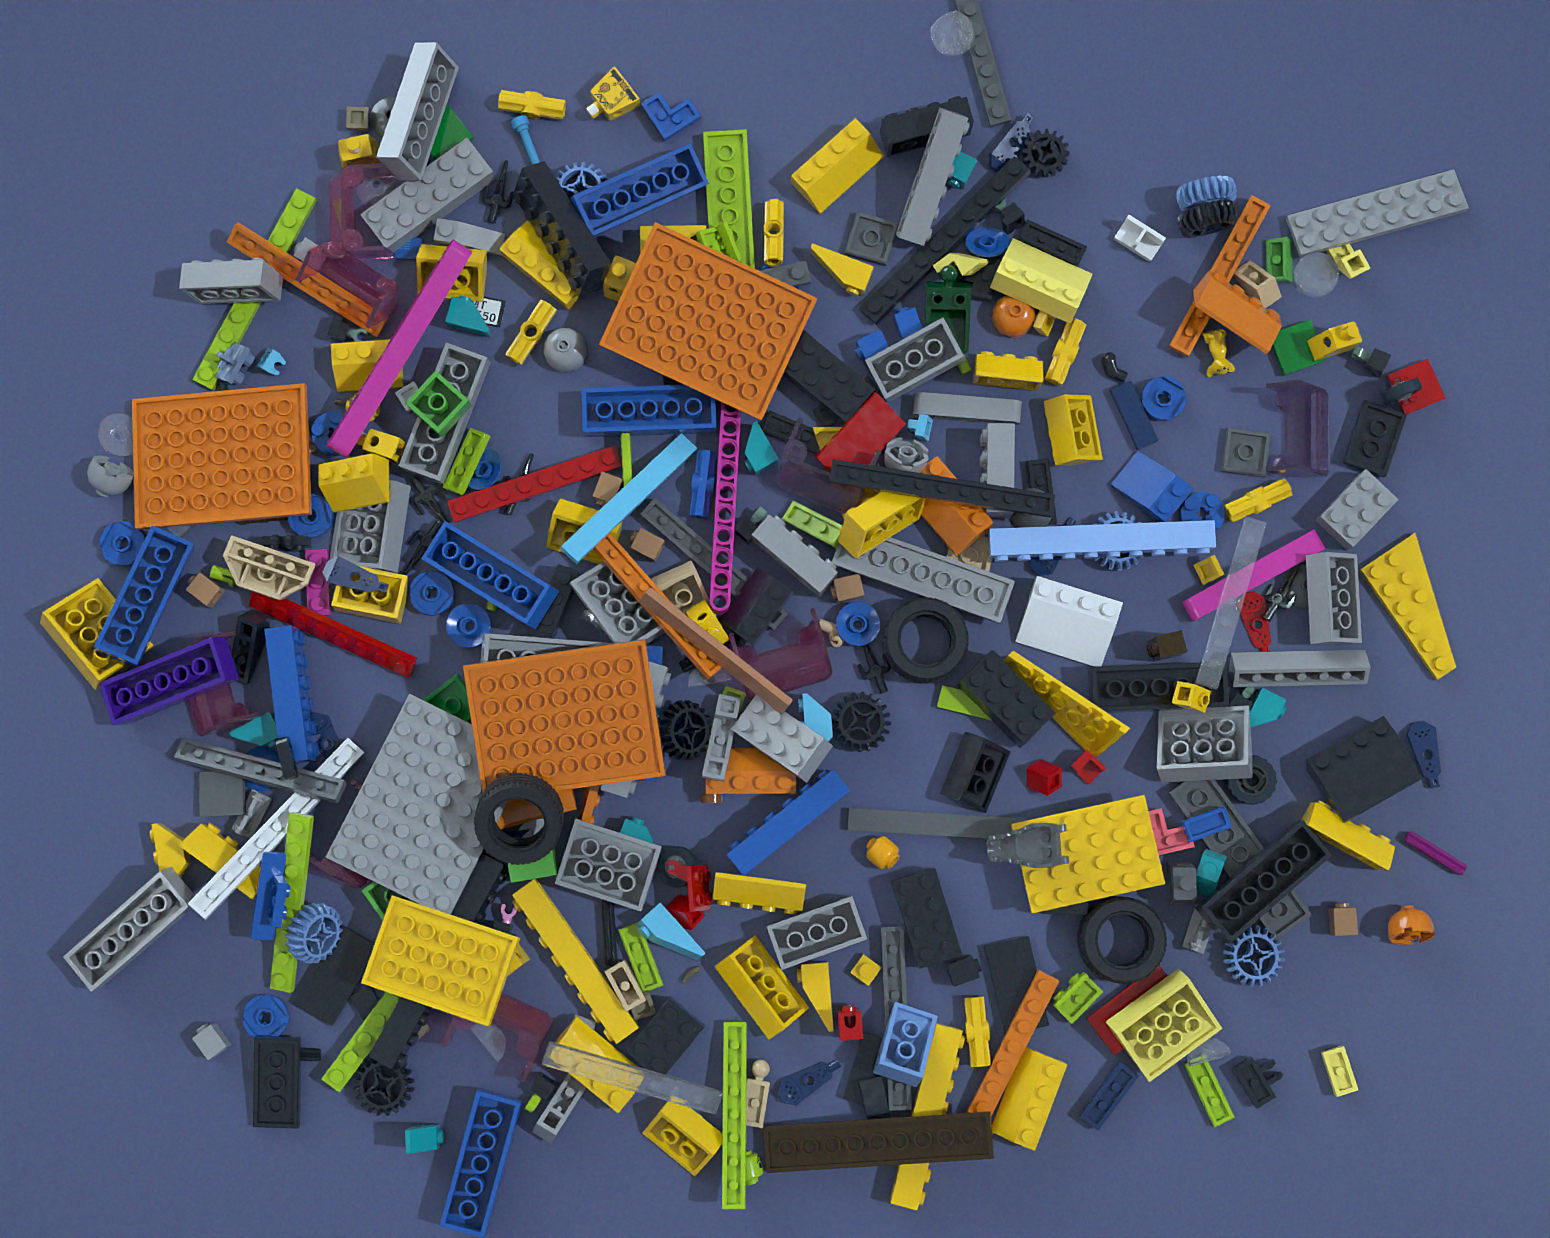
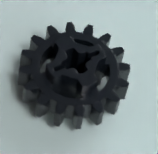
[1021,129,1070,178]

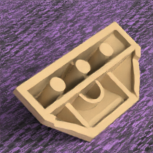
[223,535,316,601]

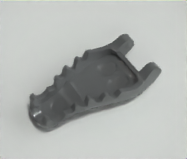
[986,822,1070,868]

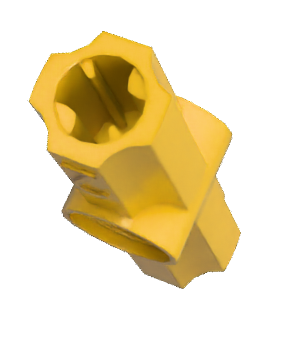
[498,90,566,120]
[764,199,784,267]
[505,300,557,366]
[1045,318,1087,386]
[1224,478,1293,523]
[964,996,991,1067]

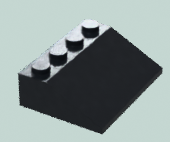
[1306,716,1422,823]

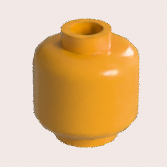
[866,836,900,869]

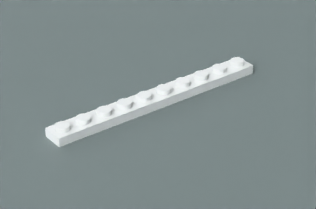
[188,738,364,920]

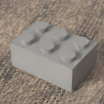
[1315,469,1399,550]

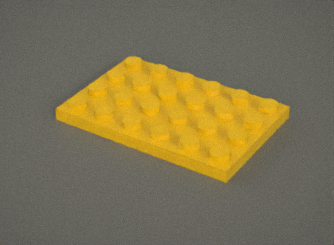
[1011,795,1165,913]
[361,895,520,1027]

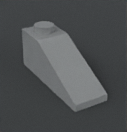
[434,218,505,256]
[532,1073,586,1144]

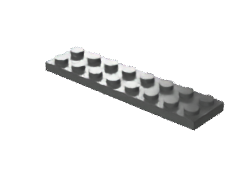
[1168,780,1312,941]

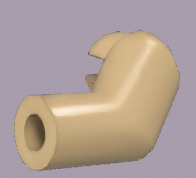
[817,619,844,647]

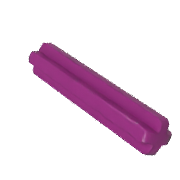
[1404,832,1467,875]

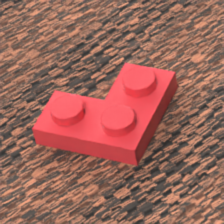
[1148,808,1195,855]

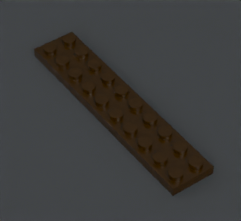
[763,1111,995,1173]

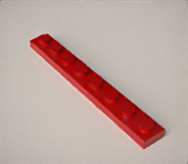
[447,445,622,523]
[249,592,417,678]

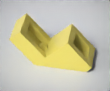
[1326,244,1370,279]
[933,253,989,276]

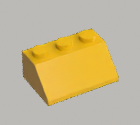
[416,244,487,302]
[331,339,404,392]
[972,351,1043,391]
[1044,394,1103,466]
[318,453,389,513]
[546,498,623,564]
[331,566,408,624]
[642,1094,723,1176]

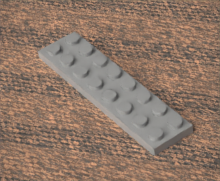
[1286,169,1469,258]
[832,537,1015,624]

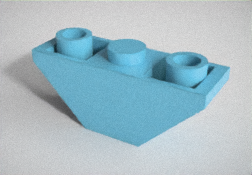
[798,693,833,742]

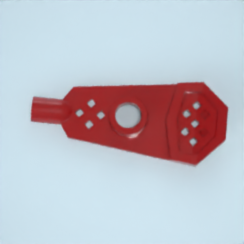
[1236,591,1271,652]

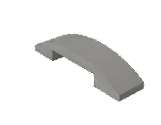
[702,694,741,782]

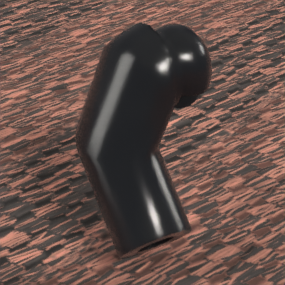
[1102,352,1128,383]

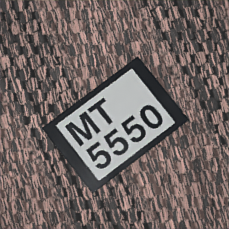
[471,296,506,328]

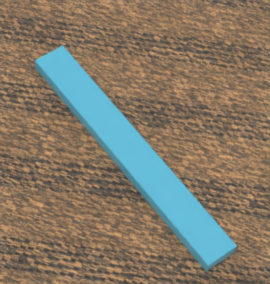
[560,433,697,564]

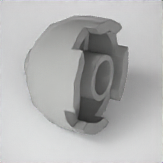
[544,328,587,373]
[884,437,929,473]
[87,456,134,497]

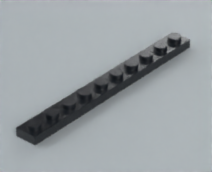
[860,156,1031,325]
[829,459,1055,518]

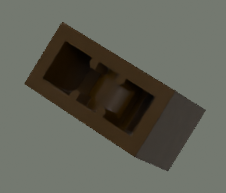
[1147,630,1188,662]

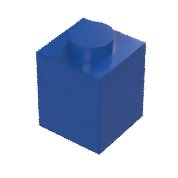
[893,307,923,340]
[854,330,889,365]

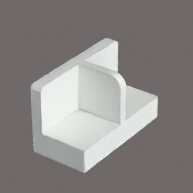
[1113,215,1166,262]

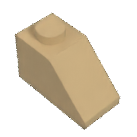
[1233,260,1282,308]
[604,960,646,1012]

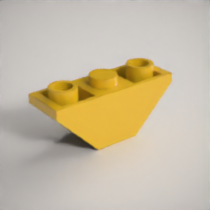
[150,823,191,878]

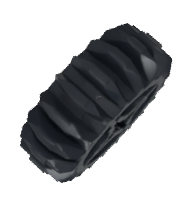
[1178,200,1238,238]
[831,692,891,752]
[657,700,712,761]
[353,1057,415,1116]

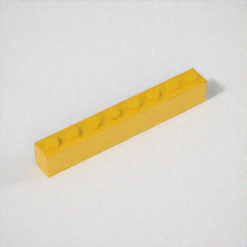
[512,879,640,1044]
[890,1023,965,1210]

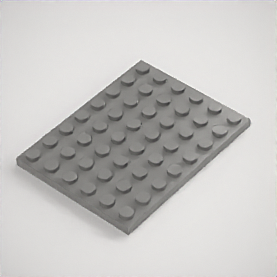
[326,694,509,915]

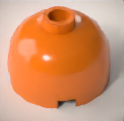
[991,295,1036,338]
[1388,905,1435,945]

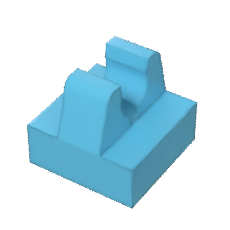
[256,348,286,375]
[907,414,933,441]

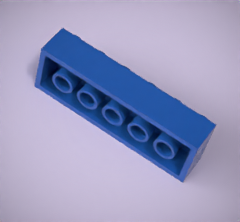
[569,143,709,237]
[582,385,717,437]
[421,521,559,630]
[94,525,194,668]
[264,625,319,764]
[727,769,850,876]
[439,1088,524,1238]

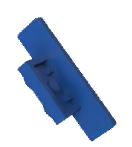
[250,852,290,940]

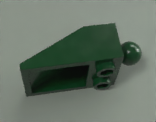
[925,265,972,353]

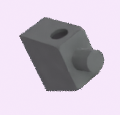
[1167,862,1197,905]

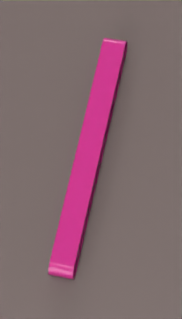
[326,239,472,458]
[709,402,741,615]

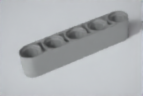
[912,392,1022,425]

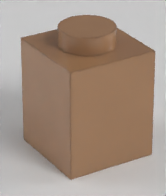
[593,472,623,507]
[629,528,665,562]
[186,572,225,608]
[830,574,864,604]
[1328,903,1358,936]

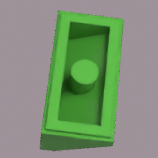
[1266,237,1293,283]

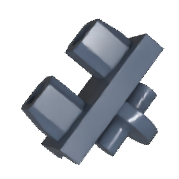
[215,342,255,385]

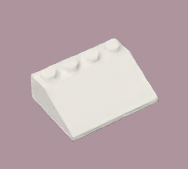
[1015,576,1123,667]

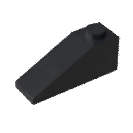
[231,609,271,684]

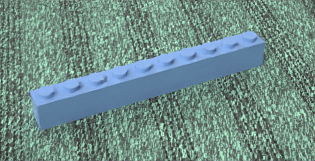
[988,520,1216,562]

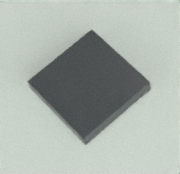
[844,211,899,266]
[1221,427,1271,478]
[199,771,245,817]

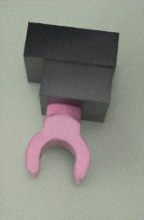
[493,904,517,936]

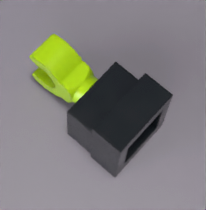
[525,1072,558,1113]

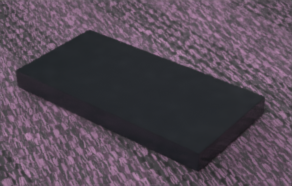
[294,924,375,1026]
[985,936,1049,1034]
[253,1036,301,1129]

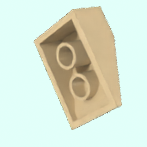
[651,561,718,620]

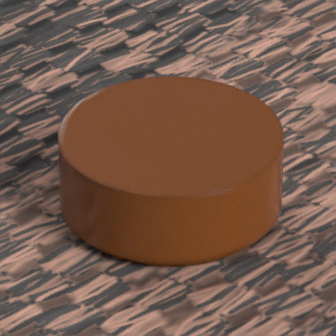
[700,793,723,803]

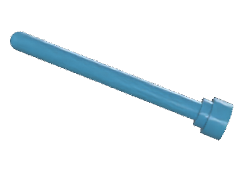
[511,115,540,165]

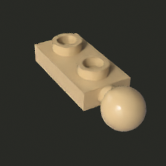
[746,1060,770,1128]

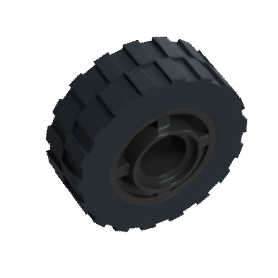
[1225,755,1277,805]

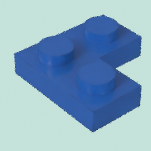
[641,92,701,141]

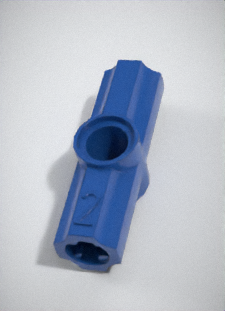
[689,450,717,519]

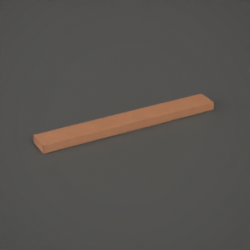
[640,588,793,714]

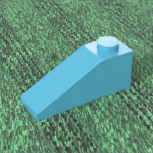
[636,903,705,961]

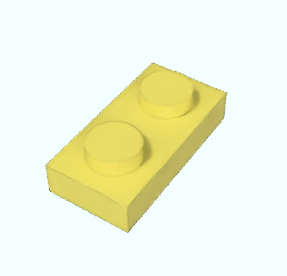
[1321,1046,1358,1097]

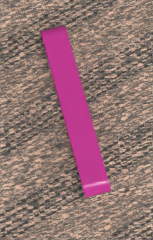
[1182,529,1326,622]

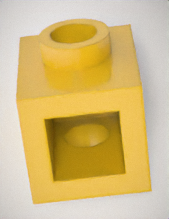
[1172,681,1211,713]

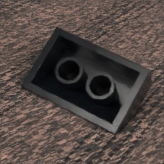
[718,567,793,647]
[940,732,1011,813]

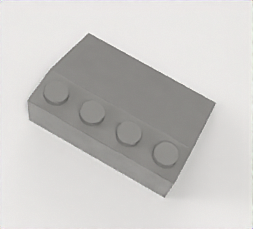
[330,480,411,573]
[569,562,666,644]
[1157,706,1252,782]
[555,819,662,911]

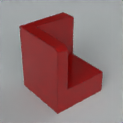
[1069,750,1106,784]
[1027,759,1062,796]
[666,895,705,930]

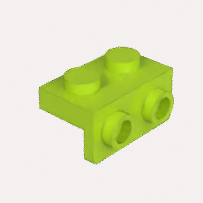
[696,221,742,262]
[1052,972,1103,1024]

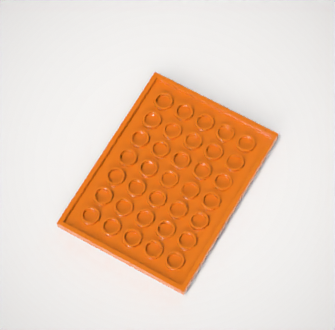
[599,222,818,420]
[132,383,312,530]
[463,639,666,792]

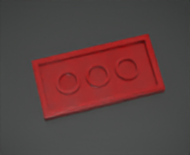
[815,392,906,488]
[1086,966,1167,1055]

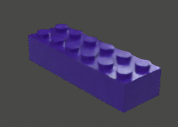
[99,637,239,726]

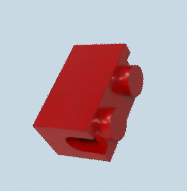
[837,1004,863,1041]

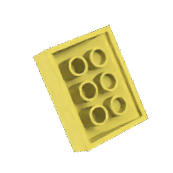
[990,238,1093,324]
[1106,968,1222,1082]

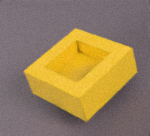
[1033,310,1056,337]
[1193,555,1225,585]
[850,954,882,986]

